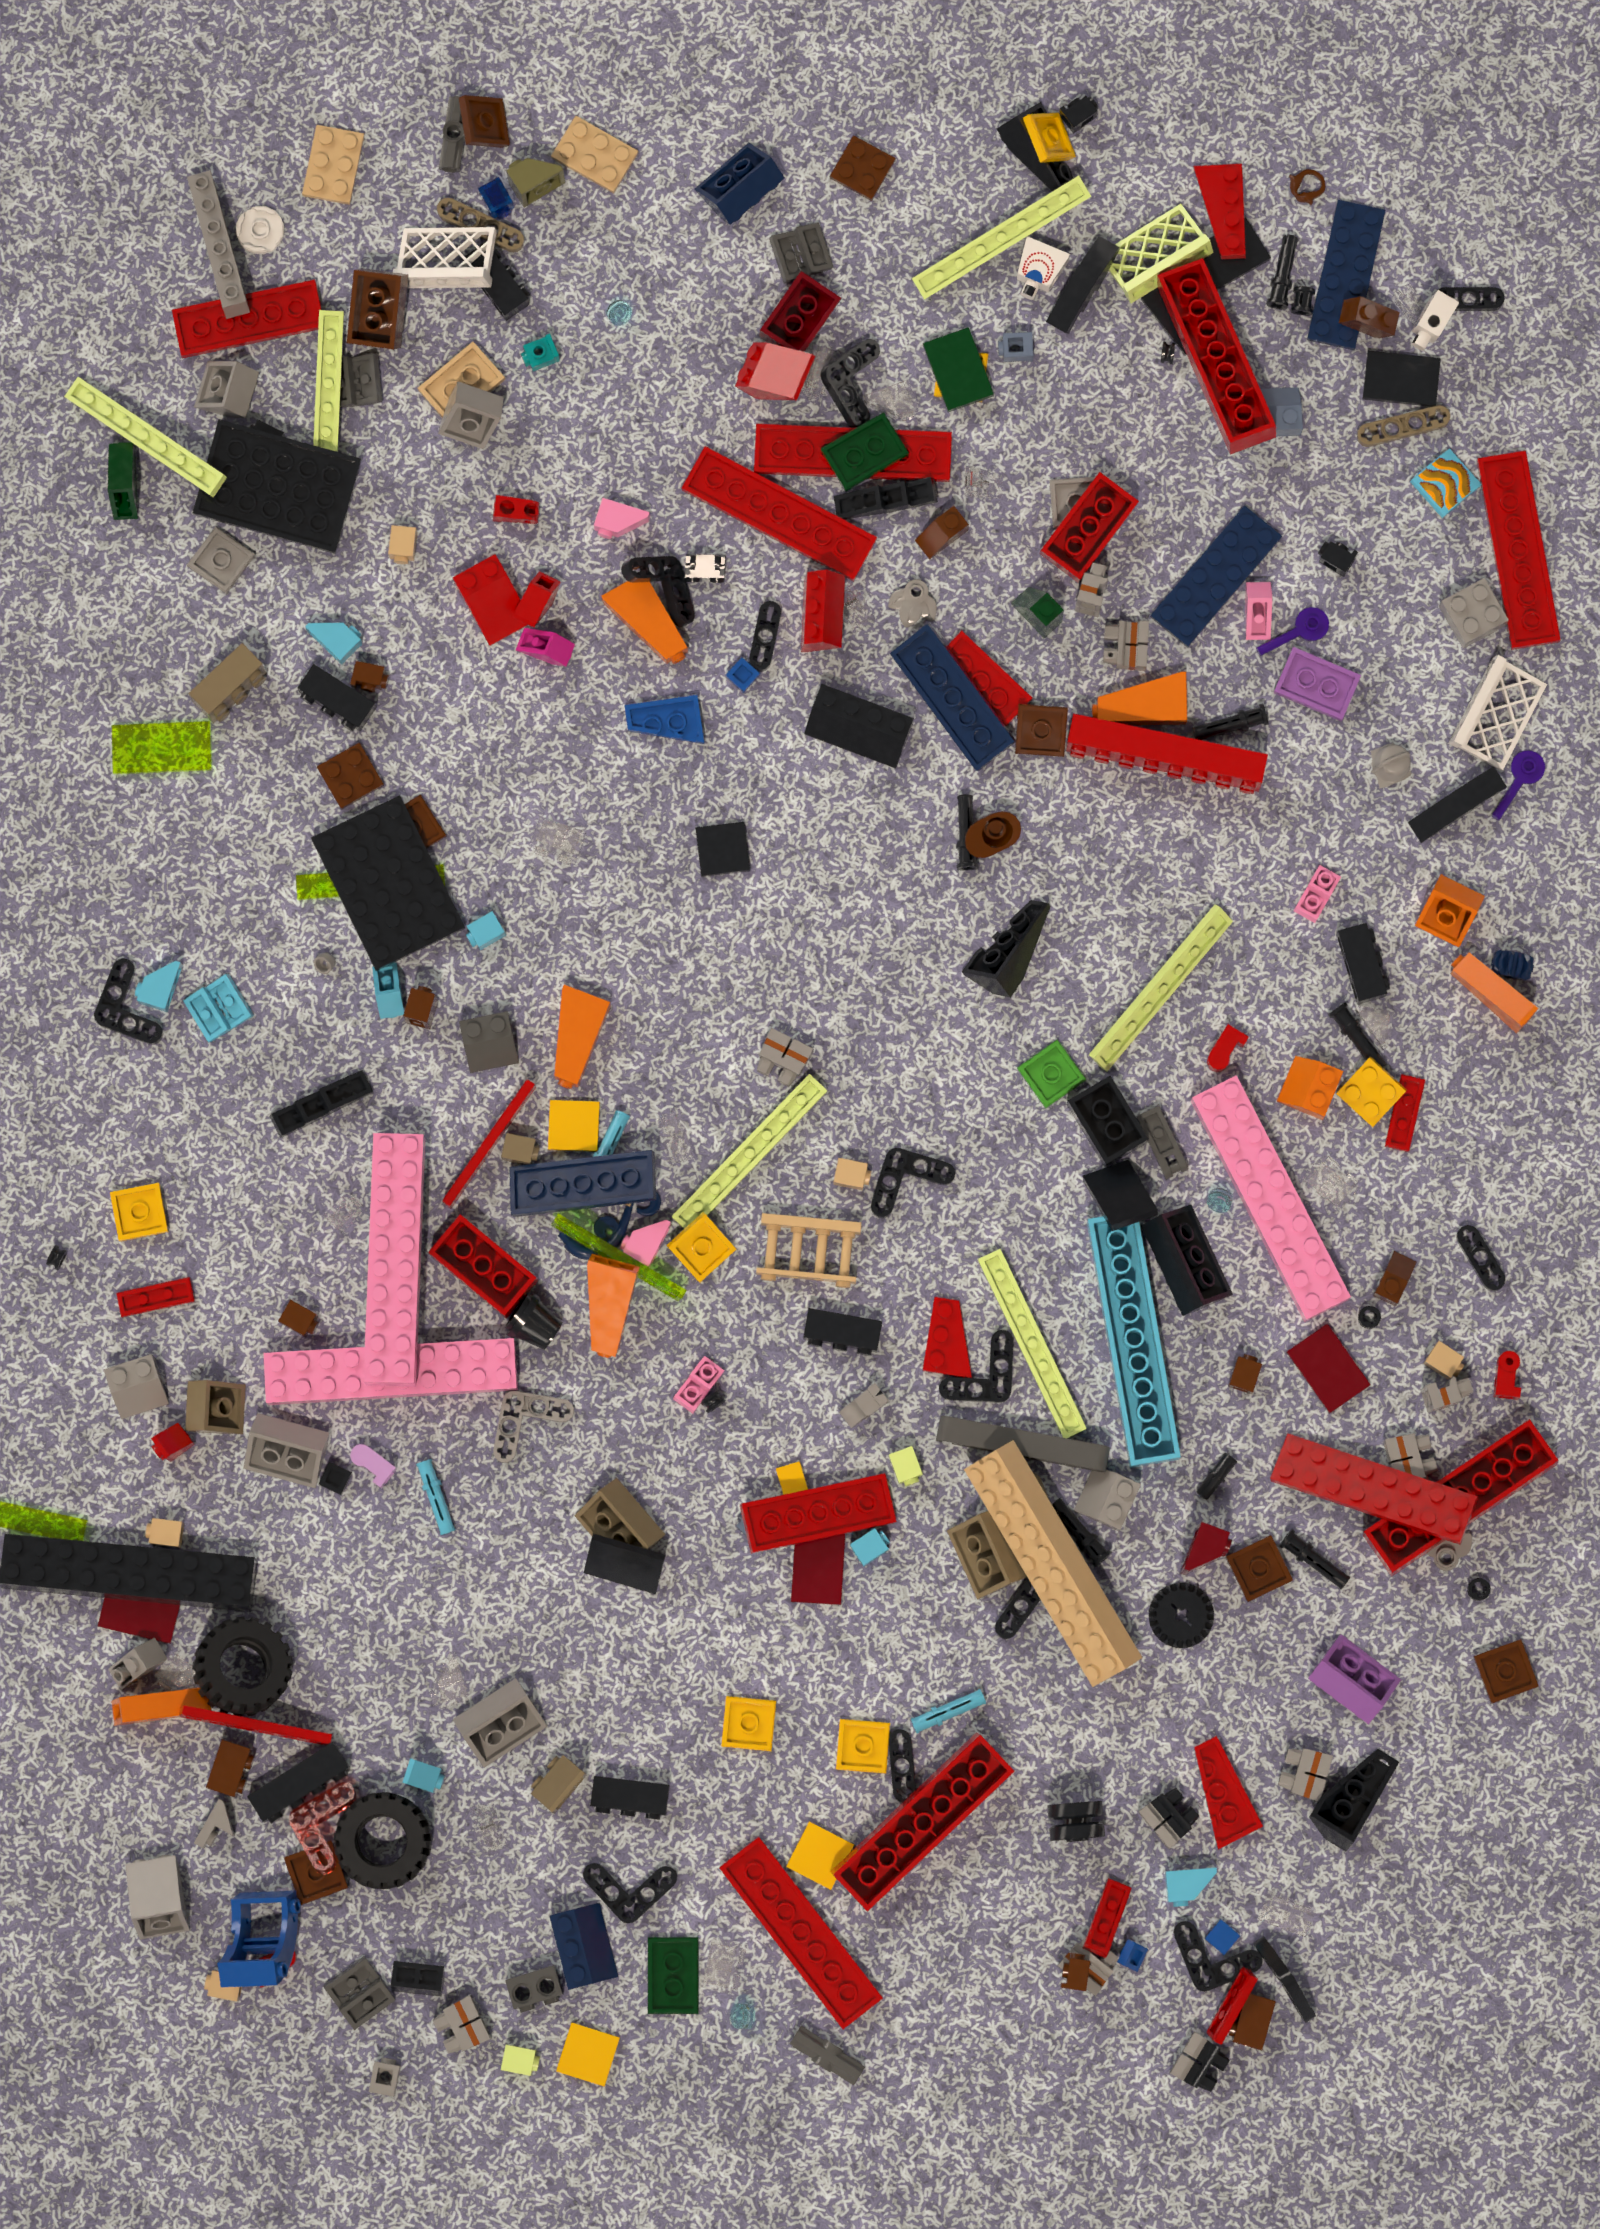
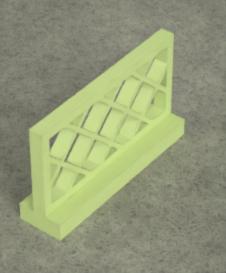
[1109,204,1213,304]

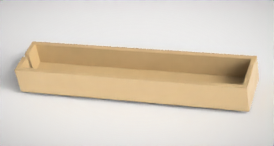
[964,1440,1142,1687]

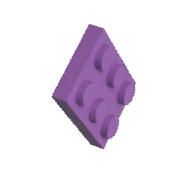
[1274,647,1361,722]

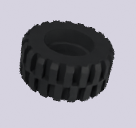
[192,1616,293,1717]
[333,1792,432,1889]

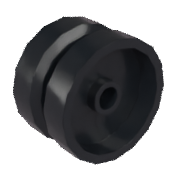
[1047,1801,1105,1842]

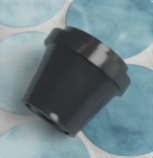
[505,1293,563,1350]

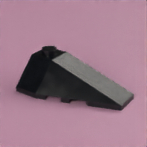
[996,102,1073,192]
[962,900,1051,998]
[1309,1749,1399,1852]

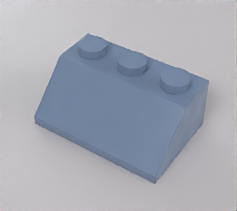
[1260,387,1303,437]

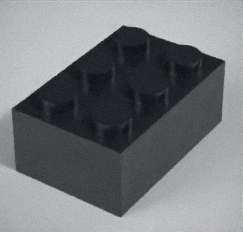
[1066,1075,1149,1168]

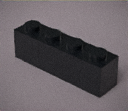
[247,1742,350,1824]

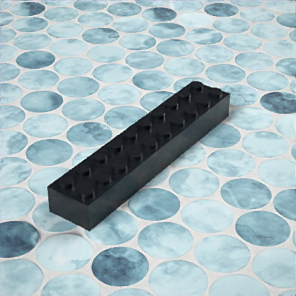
[0,1534,257,1612]

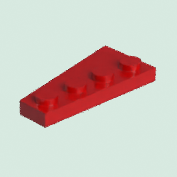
[1193,164,1246,259]
[947,631,1033,727]
[1194,1736,1263,1850]

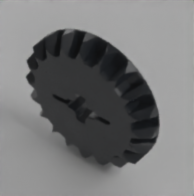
[1148,1583,1214,1648]

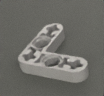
[493,1391,574,1463]

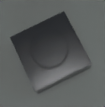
[319,1462,352,1496]

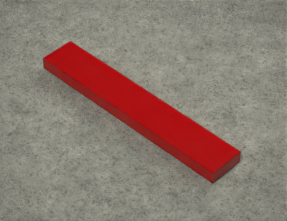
[442,1080,536,1209]
[179,1705,332,1746]

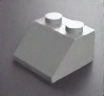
[194,361,259,418]
[438,382,504,449]
[104,1354,169,1419]
[1074,1470,1141,1532]

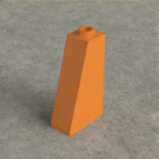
[601,581,688,664]
[1092,672,1187,725]
[1450,952,1539,1034]
[554,985,611,1089]
[587,1254,640,1358]
[111,1688,212,1726]

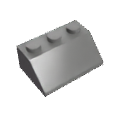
[243,1413,330,1488]
[452,1678,547,1768]

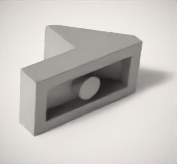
[194,1799,235,1848]

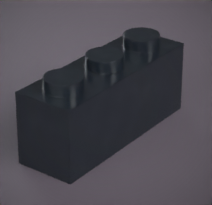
[462,241,530,321]
[297,664,377,732]
[1336,923,1390,1005]
[803,1308,882,1356]
[590,1776,670,1820]

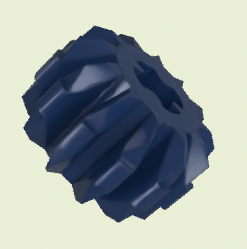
[1491,950,1534,981]

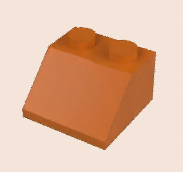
[1415,874,1485,947]
[1277,1056,1343,1120]

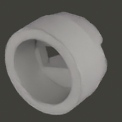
[314,952,336,974]

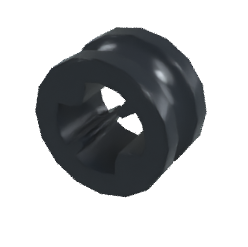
[1160,341,1175,365]
[46,1245,68,1270]
[1358,1306,1381,1329]
[701,1390,726,1413]
[1467,1578,1491,1601]

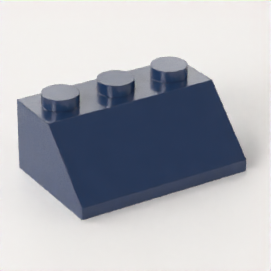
[694,142,785,225]
[549,1903,618,1990]

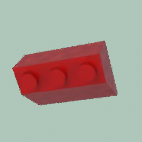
[801,569,845,652]

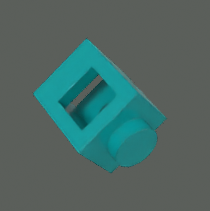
[520,333,560,372]

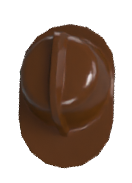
[965,811,1021,858]

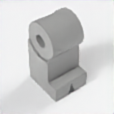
[839,1383,889,1429]

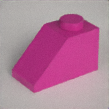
[516,628,575,667]

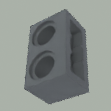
[505,1965,564,2013]

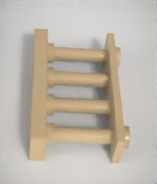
[756,1213,861,1288]

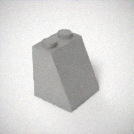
[125,1855,190,1940]

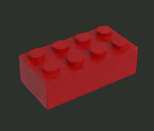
[1039,472,1139,583]
[428,1214,538,1319]

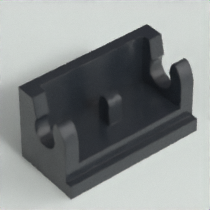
[390,1961,445,1997]

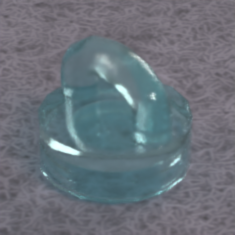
[605,300,632,326]
[1207,1188,1233,1213]
[730,2003,756,2029]

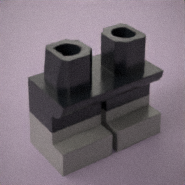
[1138,1788,1199,1849]
[1169,2032,1230,2092]

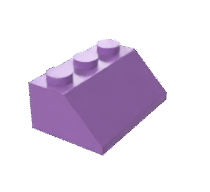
[1308,1634,1401,1725]

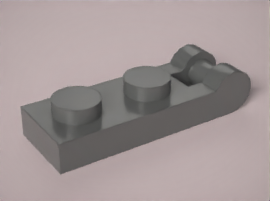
[1136,1106,1189,1180]

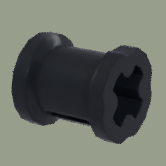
[1291,286,1315,316]

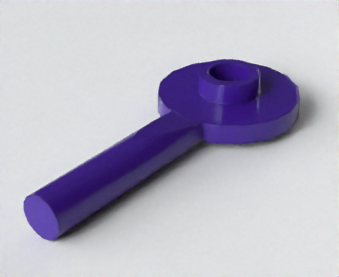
[1256,607,1329,656]
[1491,751,1545,821]

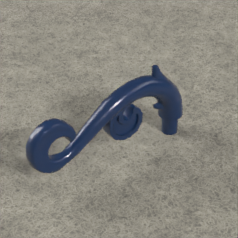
[558,1191,661,1260]

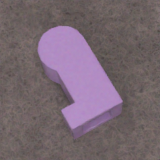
[350,1444,397,1489]

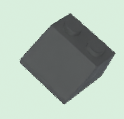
[459,1011,519,1073]

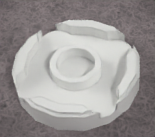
[236,206,284,254]

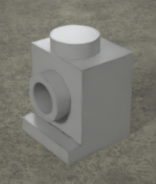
[369,2057,401,2097]

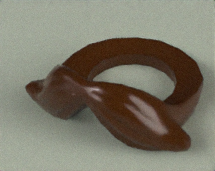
[1289,169,1326,205]

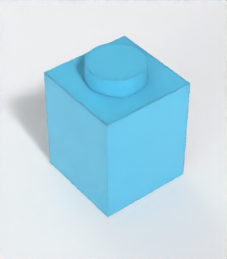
[466,911,506,951]
[850,1528,890,1567]

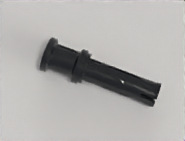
[1266,234,1298,310]
[1192,703,1269,740]
[956,794,979,871]
[1328,1002,1387,1067]
[1052,1498,1112,1567]
[1279,1529,1350,1590]

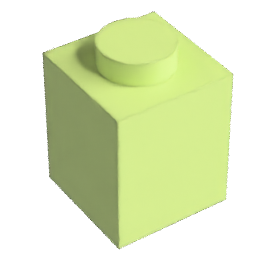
[889,1446,923,1487]
[501,2044,540,2076]

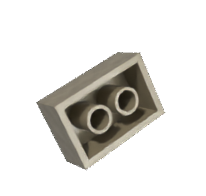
[188,643,267,724]

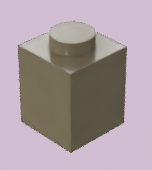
[501,1133,540,1165]

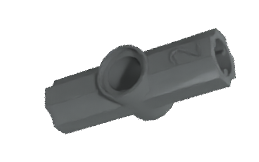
[439,96,465,173]
[790,2025,865,2085]

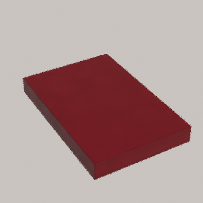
[1286,1323,1371,1414]
[791,1534,845,1605]
[97,1598,181,1644]

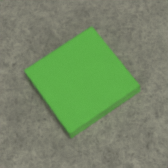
[1017,1040,1086,1109]

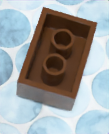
[346,268,409,350]

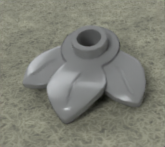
[888,579,937,628]
[1426,1533,1472,1571]

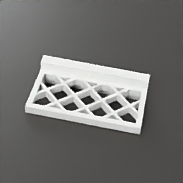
[393,227,497,288]
[1448,655,1547,771]

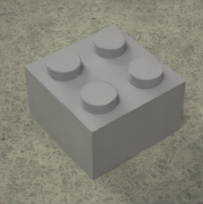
[1439,578,1509,649]

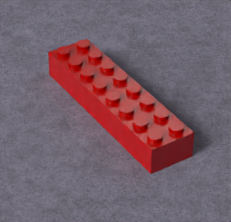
[1157,258,1276,455]
[1066,713,1268,794]
[1363,1419,1559,1577]
[830,1732,1014,1912]

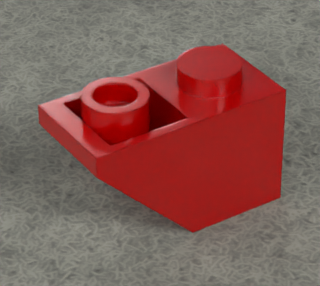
[513,571,561,628]
[151,1423,195,1462]

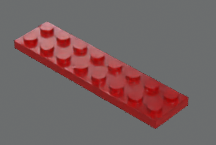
[754,424,952,482]
[681,446,877,582]
[1476,450,1561,650]
[1270,1433,1478,1545]
[719,1837,883,2029]

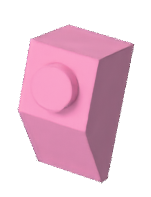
[594,498,650,539]
[1245,582,1272,640]
[620,1220,672,1269]

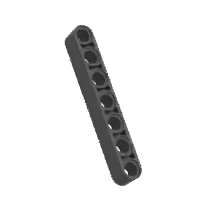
[936,1416,1110,1472]

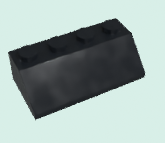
[804,684,914,769]
[1141,1205,1233,1316]

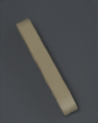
[437,198,524,253]
[1357,405,1450,447]

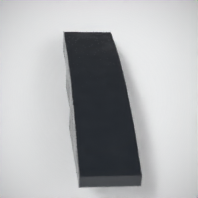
[1046,236,1120,334]
[833,477,938,519]
[1408,766,1507,843]
[269,1070,373,1138]

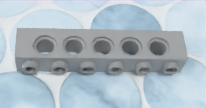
[187,170,250,319]

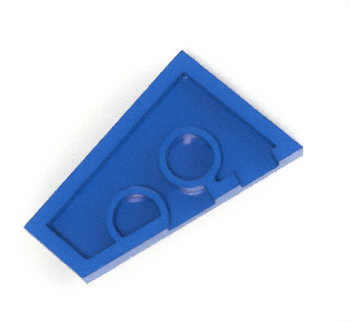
[624,695,705,745]

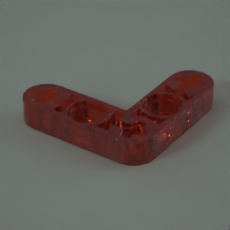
[288,1782,357,1874]

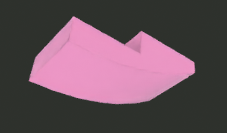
[1294,865,1341,923]
[673,1356,725,1414]

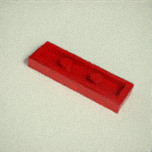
[1384,1074,1425,1152]
[116,1277,195,1318]
[1082,1878,1132,1958]
[1207,1967,1258,2045]

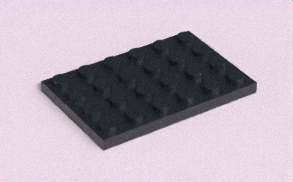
[193,419,361,554]
[311,795,465,971]

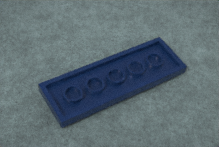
[1307,200,1386,351]
[1150,505,1282,648]
[890,623,1016,771]
[509,1150,656,1217]

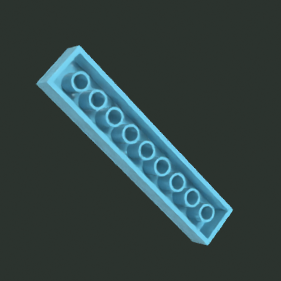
[1087,1217,1181,1468]

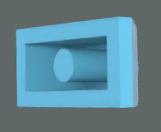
[305,623,362,665]
[135,961,183,1012]
[372,962,404,1019]
[402,1758,445,1793]
[1165,1868,1217,1907]

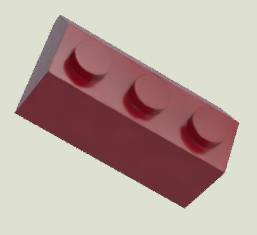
[759,271,842,352]
[1180,1522,1232,1575]

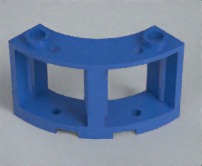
[217,1890,301,1987]

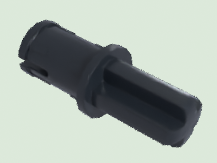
[1196,1453,1238,1500]

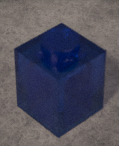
[478,177,514,219]

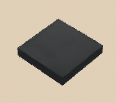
[695,822,750,877]

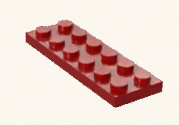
[172,279,322,359]
[740,1473,897,1554]

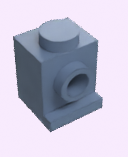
[998,332,1034,362]

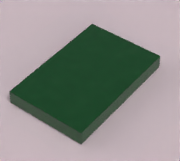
[923,327,994,412]
[820,412,909,492]
[648,1937,699,2014]

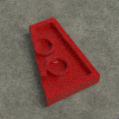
[922,1297,972,1378]

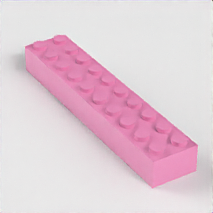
[1191,1075,1351,1322]
[363,1133,426,1387]
[264,1338,518,1405]

